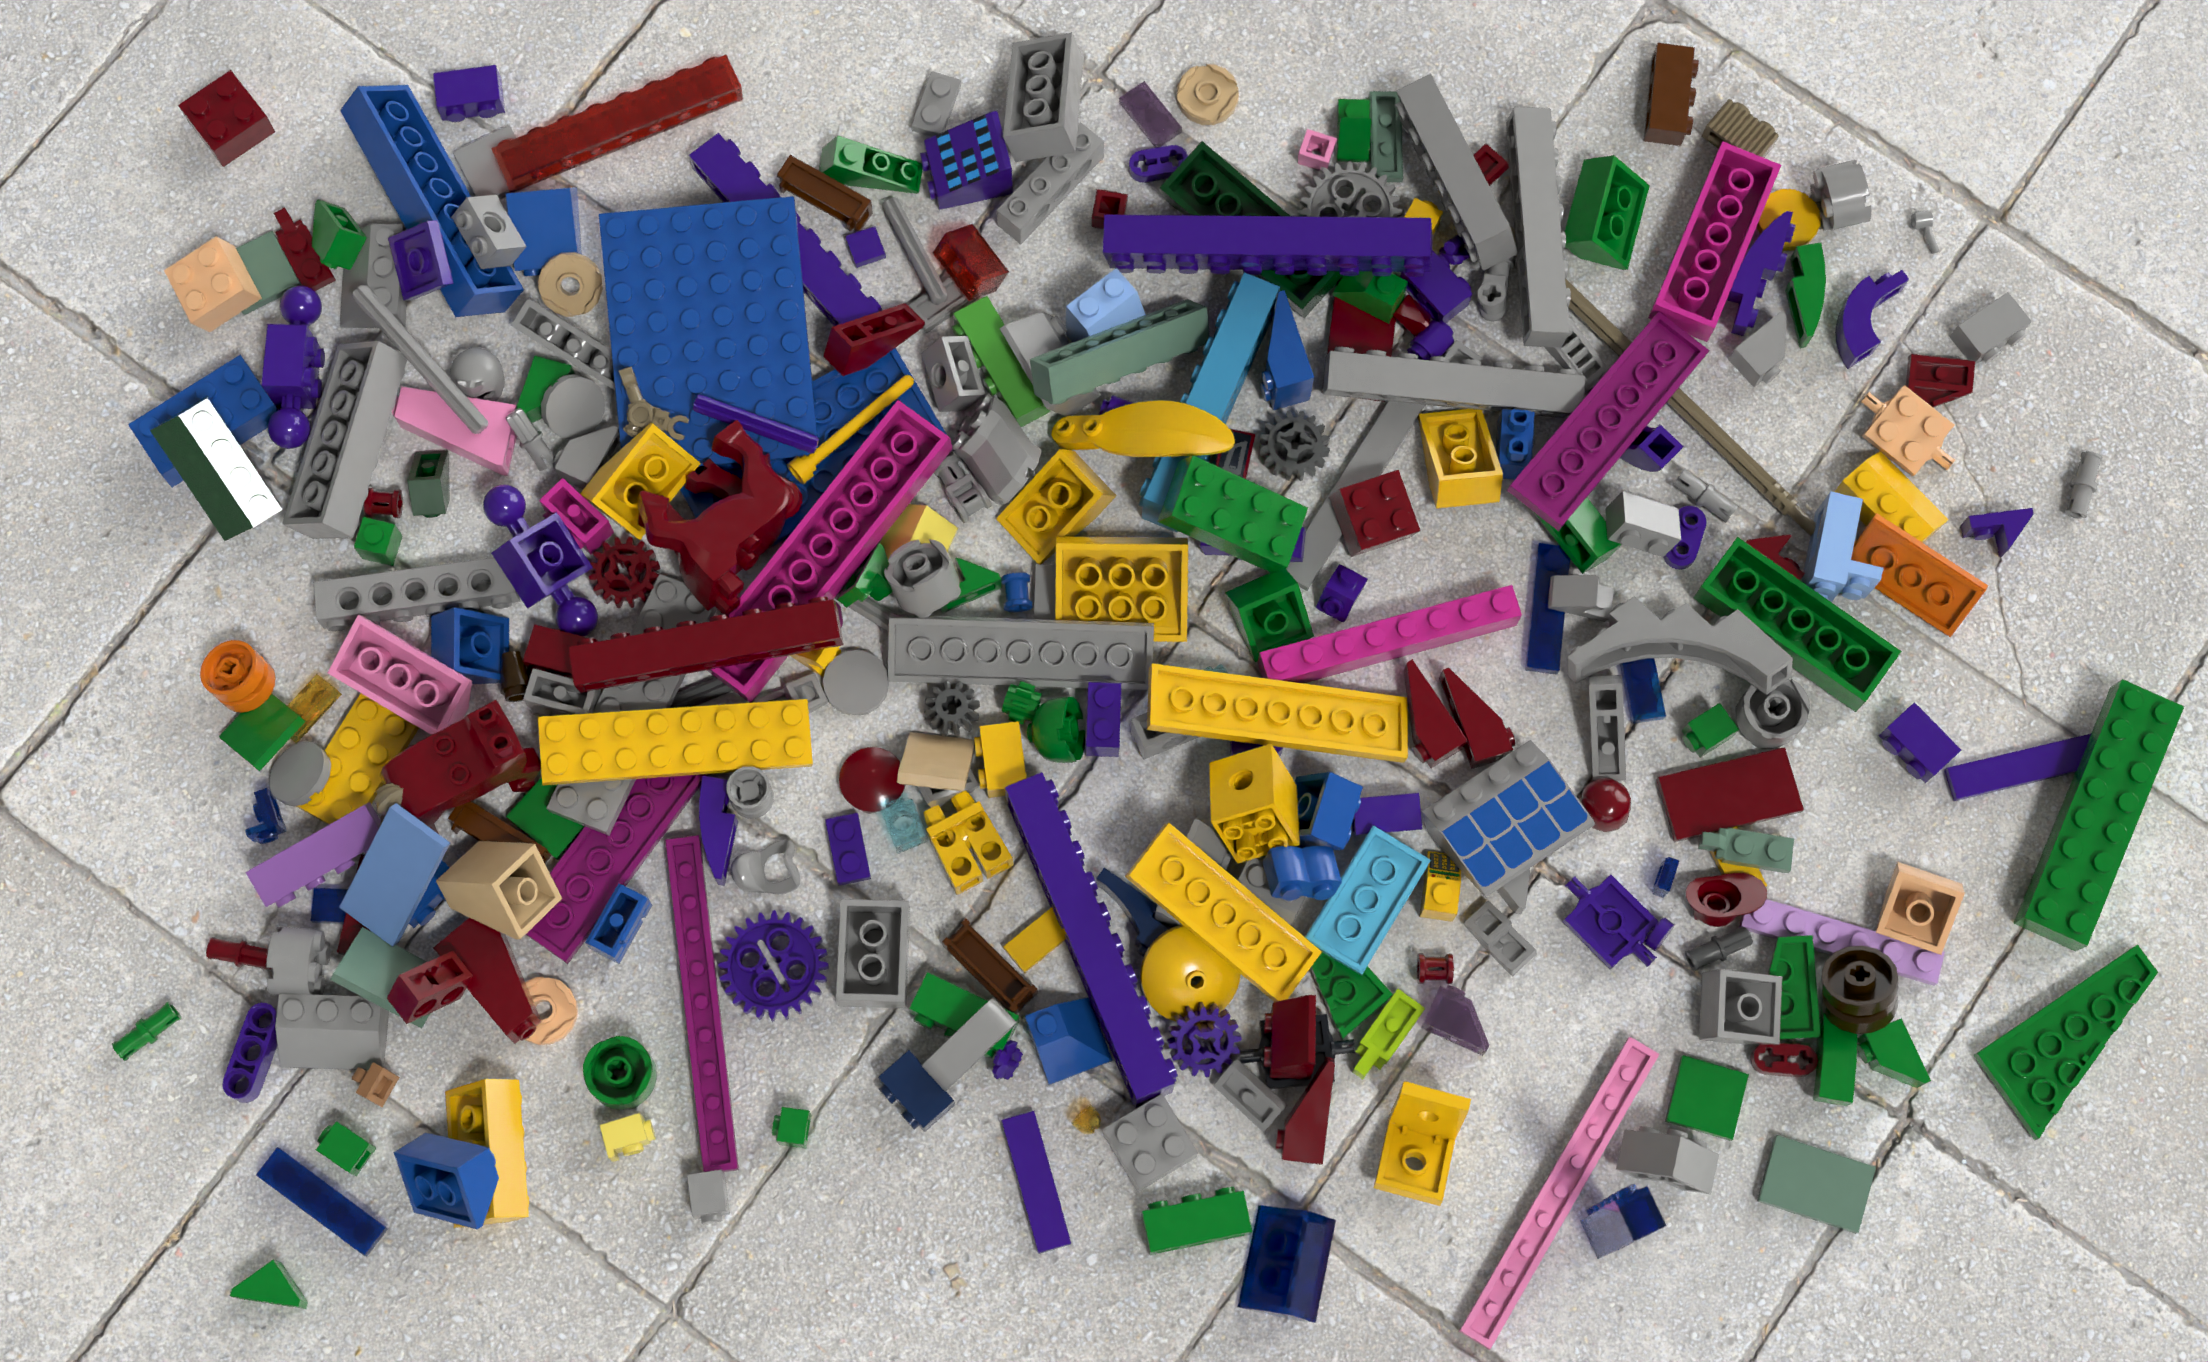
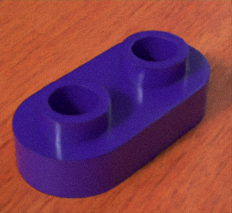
[1663,506,1707,570]

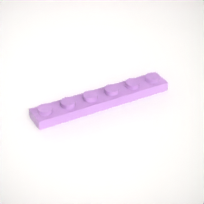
[1739,899,1945,986]

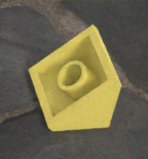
[880,504,958,564]

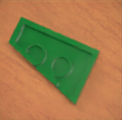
[1768,935,1821,1039]
[1310,952,1393,1040]

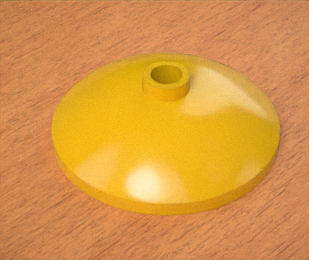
[1140,925,1241,1022]

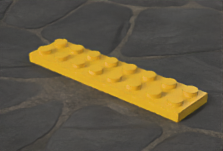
[1147,663,1408,763]
[538,699,813,786]

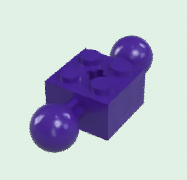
[261,286,325,449]
[483,484,598,637]

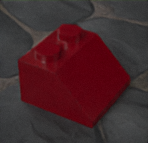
[1263,995,1316,1079]

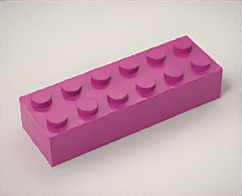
[1648,141,1781,342]

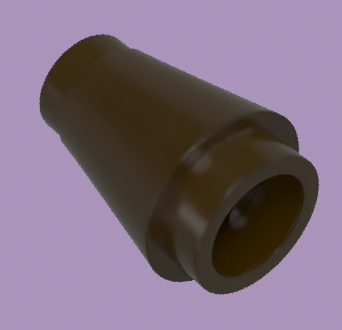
[500,651,530,702]

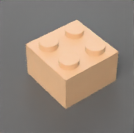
[164,236,262,332]

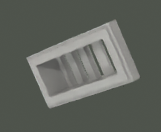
[1544,323,1609,393]

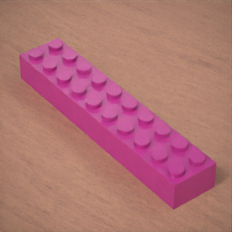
[707,400,953,703]

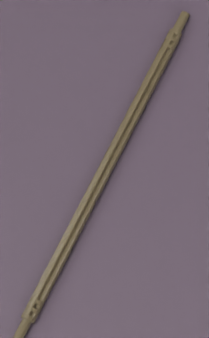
[1509,224,1815,536]

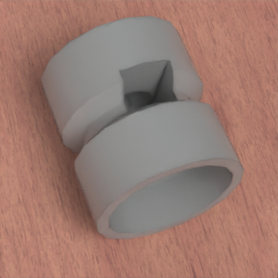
[727,766,774,819]

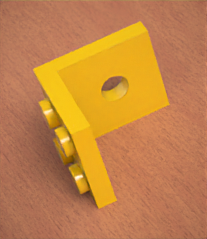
[1374,1081,1471,1206]

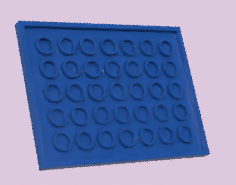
[599,196,819,467]

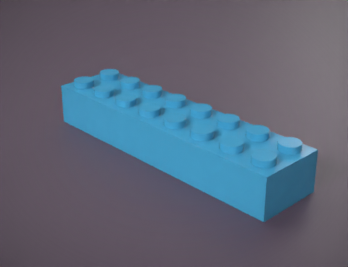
[1139,272,1280,533]

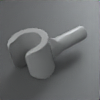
[1911,211,1939,254]

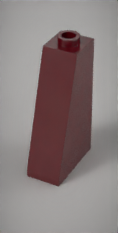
[433,917,541,1044]

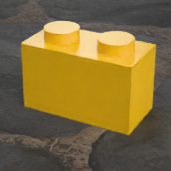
[974,721,1026,798]

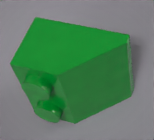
[1225,569,1314,662]

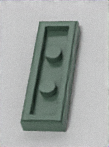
[1369,91,1403,183]

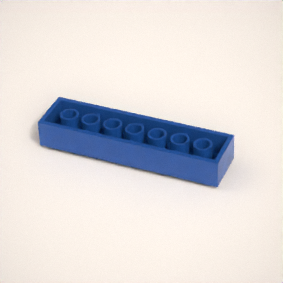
[340,85,524,317]

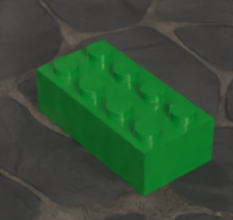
[1157,455,1308,573]

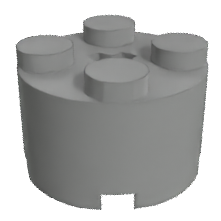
[1810,159,1872,231]
[884,539,961,618]
[1735,679,1810,748]
[266,927,330,995]

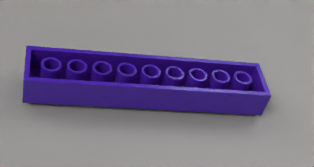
[1103,215,1432,277]
[1005,772,1178,1108]

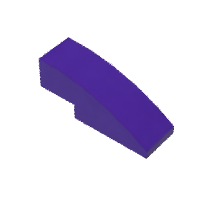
[699,776,738,886]

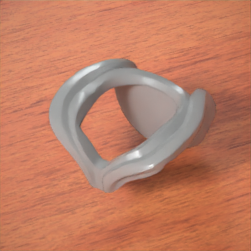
[731,840,800,894]

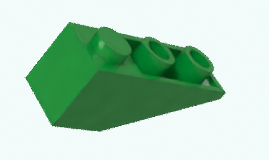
[819,135,923,194]

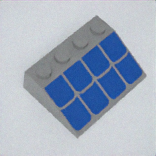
[1422,740,1595,898]

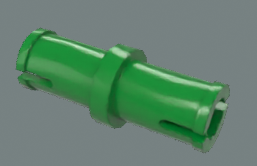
[112,1002,181,1061]

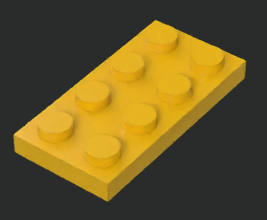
[296,693,419,825]

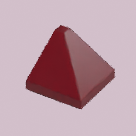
[1393,294,1431,336]

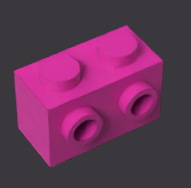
[539,478,614,555]

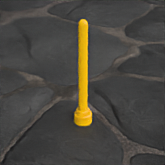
[787,375,914,485]

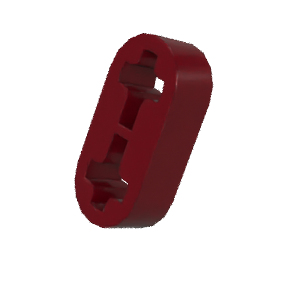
[1750,1043,1818,1077]

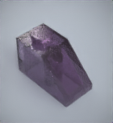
[1421,985,1489,1056]

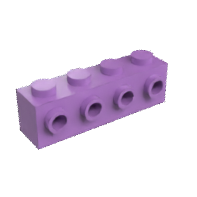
[245,802,381,908]

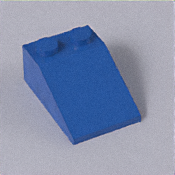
[1260,290,1314,411]

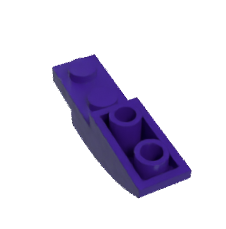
[1727,211,1796,336]

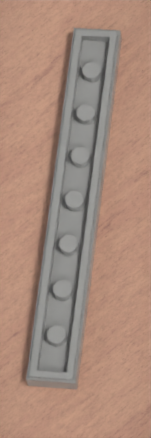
[1286,401,1425,591]

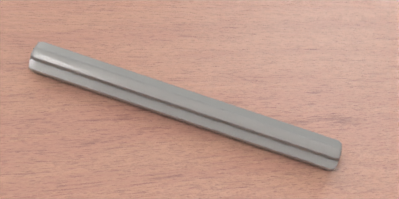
[352,285,488,434]

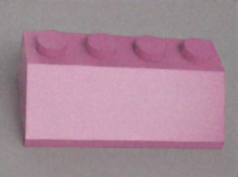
[327,615,472,735]

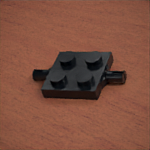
[1239,1014,1355,1089]

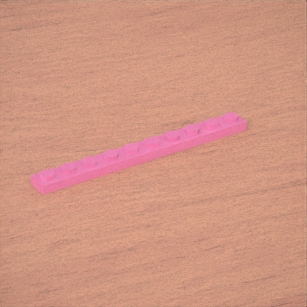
[1459,1037,1659,1350]

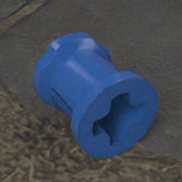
[1001,573,1033,613]

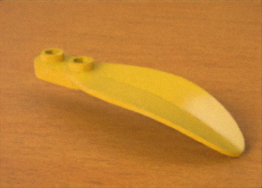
[1051,400,1235,457]

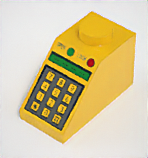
[1419,851,1461,922]

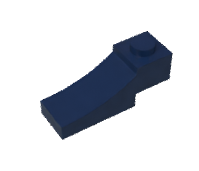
[1096,868,1169,957]

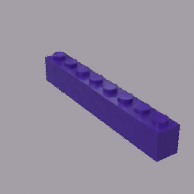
[689,133,882,326]

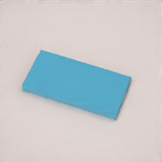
[1305,825,1431,976]

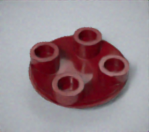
[839,747,906,814]

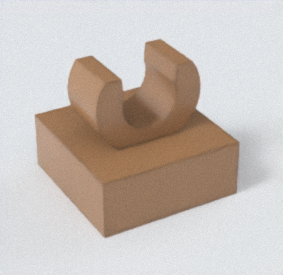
[351,1063,400,1108]

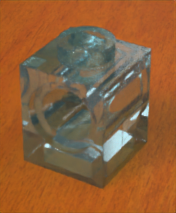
[881,798,928,854]

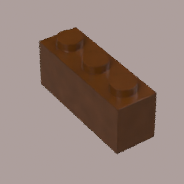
[1644,43,1699,146]

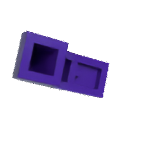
[1835,270,1910,369]
[1620,424,1684,472]

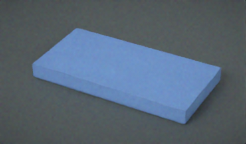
[339,803,450,947]

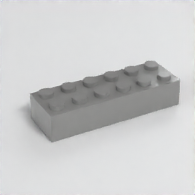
[1395,73,1518,271]
[282,341,407,539]

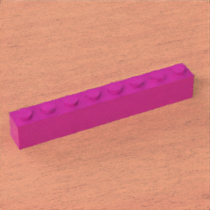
[1258,585,1522,683]

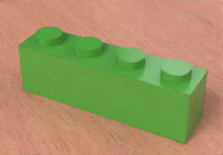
[952,296,1050,427]

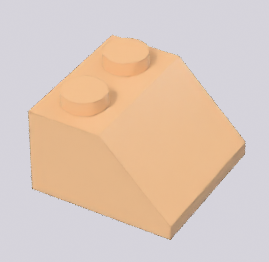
[1876,862,1965,955]

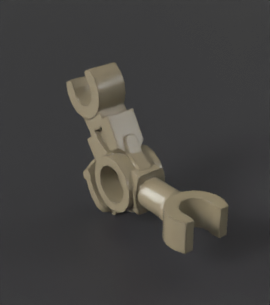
[619,367,689,441]

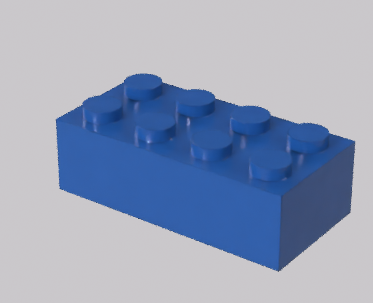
[128,355,278,488]

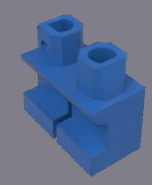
[1496,409,1535,480]

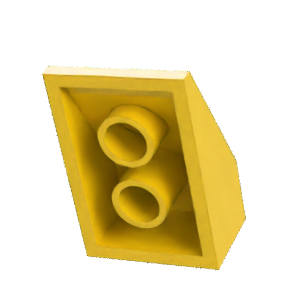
[1418,409,1503,509]
[580,423,701,540]
[996,449,1117,564]

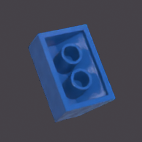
[394,1133,499,1229]

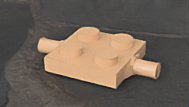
[1860,385,1955,476]

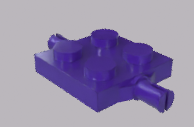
[1563,874,1659,970]

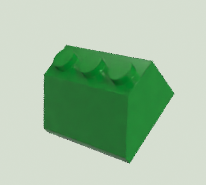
[1564,155,1650,270]

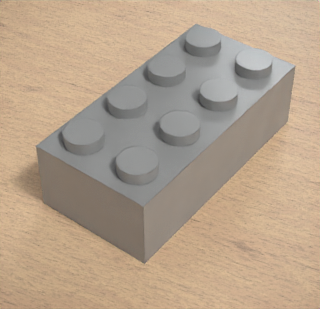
[1003,32,1084,162]

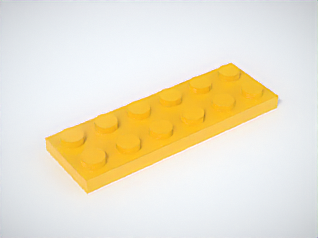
[1125,823,1322,1002]

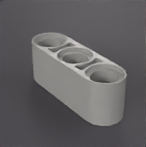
[922,998,1017,1091]

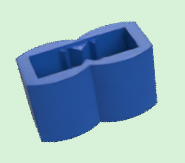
[1263,846,1342,901]

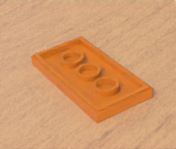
[1851,513,1989,637]

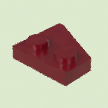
[1906,354,1975,408]

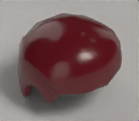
[1580,778,1631,832]

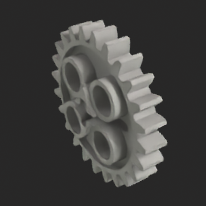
[1299,161,1402,217]

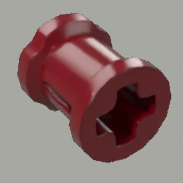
[364,488,403,519]
[1417,953,1454,984]

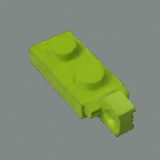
[1352,989,1425,1080]

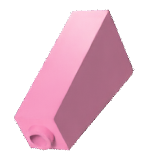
[392,386,517,476]

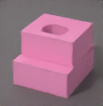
[1298,129,1337,171]

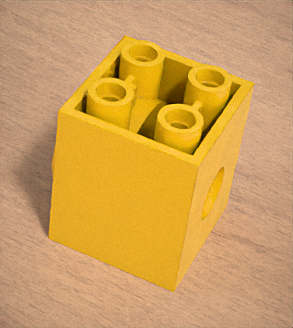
[1209,744,1300,864]

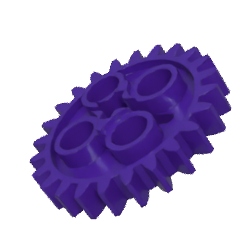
[718,910,829,1022]

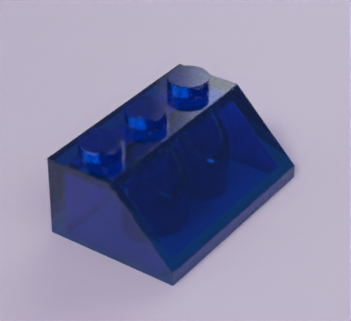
[1238,1205,1336,1323]

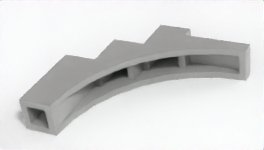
[1567,596,1793,695]

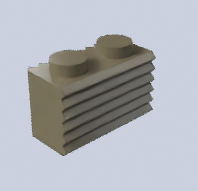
[1702,99,1779,158]

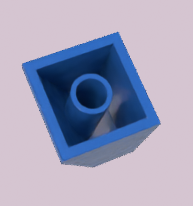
[506,187,582,276]

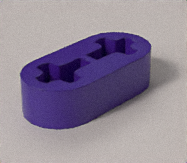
[1129,145,1188,183]

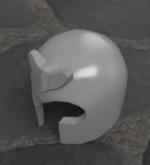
[450,347,505,401]

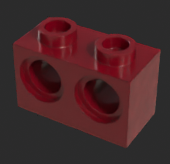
[387,951,473,1024]

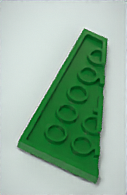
[1974,945,2158,1140]

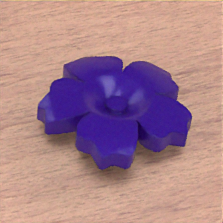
[993,1040,1023,1080]

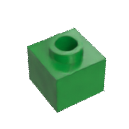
[772,1107,812,1149]

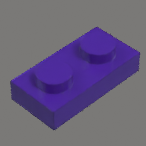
[825,813,871,886]

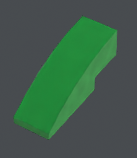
[1785,242,1826,348]
[1813,1004,1857,1106]

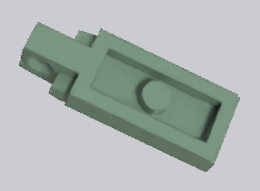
[1698,828,1794,873]

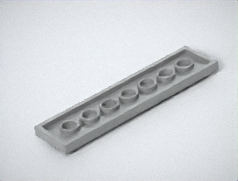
[546,574,717,836]
[888,614,1154,690]

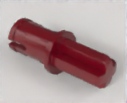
[206,937,271,970]

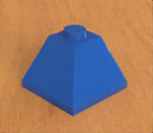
[1025,997,1113,1085]

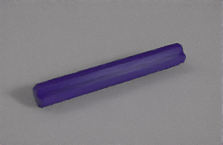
[693,395,819,453]

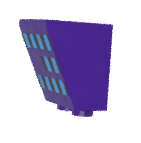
[920,111,1013,210]

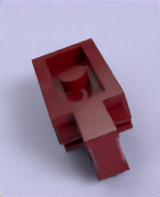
[274,208,336,291]

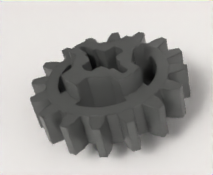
[1260,410,1330,481]

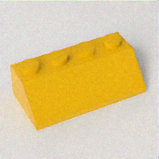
[445,1079,529,1228]

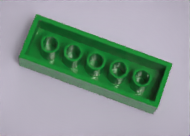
[1693,537,1902,712]

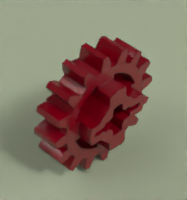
[588,537,661,608]

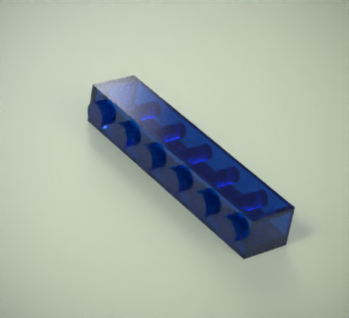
[1580,1184,1667,1259]

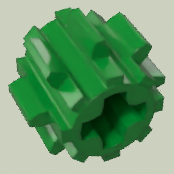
[1002,681,1042,725]

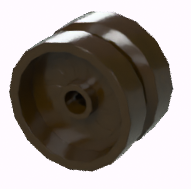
[1821,946,1898,1034]

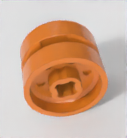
[200,640,276,713]

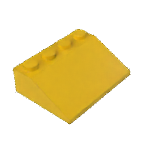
[1055,536,1188,642]

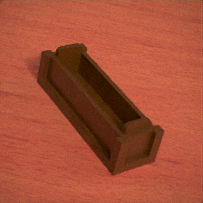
[777,155,873,232]
[448,801,551,864]
[942,918,1038,1014]

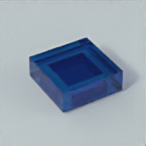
[1652,857,1679,898]
[310,888,348,924]

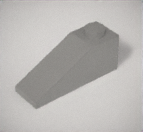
[1589,675,1626,781]

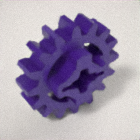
[1166,1002,1242,1077]

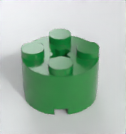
[583,1036,657,1110]

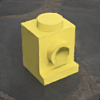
[600,1113,656,1162]

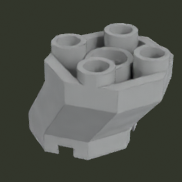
[952,394,1042,506]

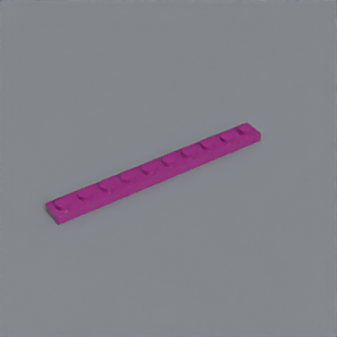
[666,835,739,1172]

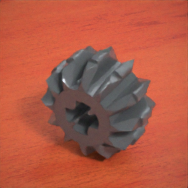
[924,681,980,737]

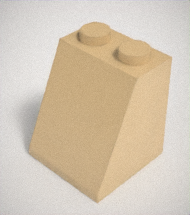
[436,841,562,940]

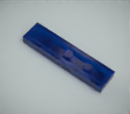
[1525,543,1570,675]
[256,1147,389,1257]

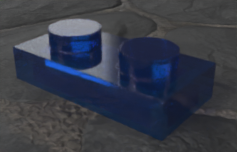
[1620,658,1666,724]

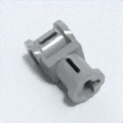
[1477,257,1515,322]
[934,455,992,523]

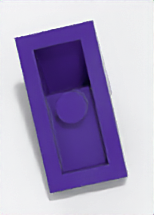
[1960,508,2034,557]

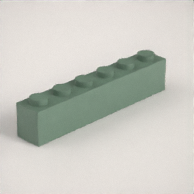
[1030,299,1210,405]

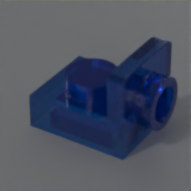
[245,788,287,844]

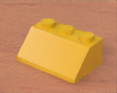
[1834,451,1949,543]

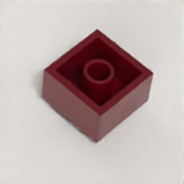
[178,70,275,167]
[1329,469,1421,557]

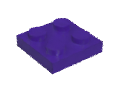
[388,220,453,301]

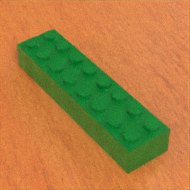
[2013,679,2185,952]

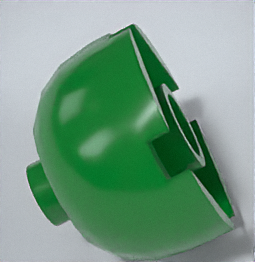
[1027,697,1085,763]

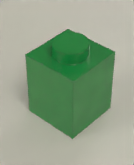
[354,517,403,566]
[1681,703,1739,758]
[316,1121,376,1176]

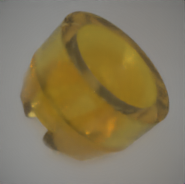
[1071,1104,1101,1134]

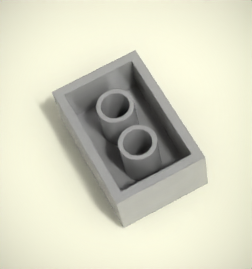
[836,899,910,1008]

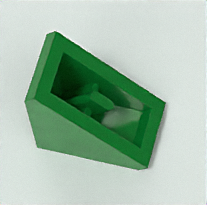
[230,1260,308,1309]

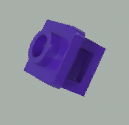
[1316,564,1368,622]

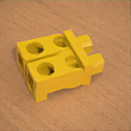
[923,790,1014,895]

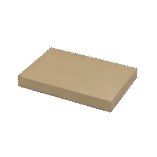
[897,732,975,791]

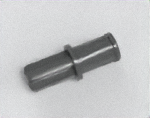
[1685,927,1753,971]

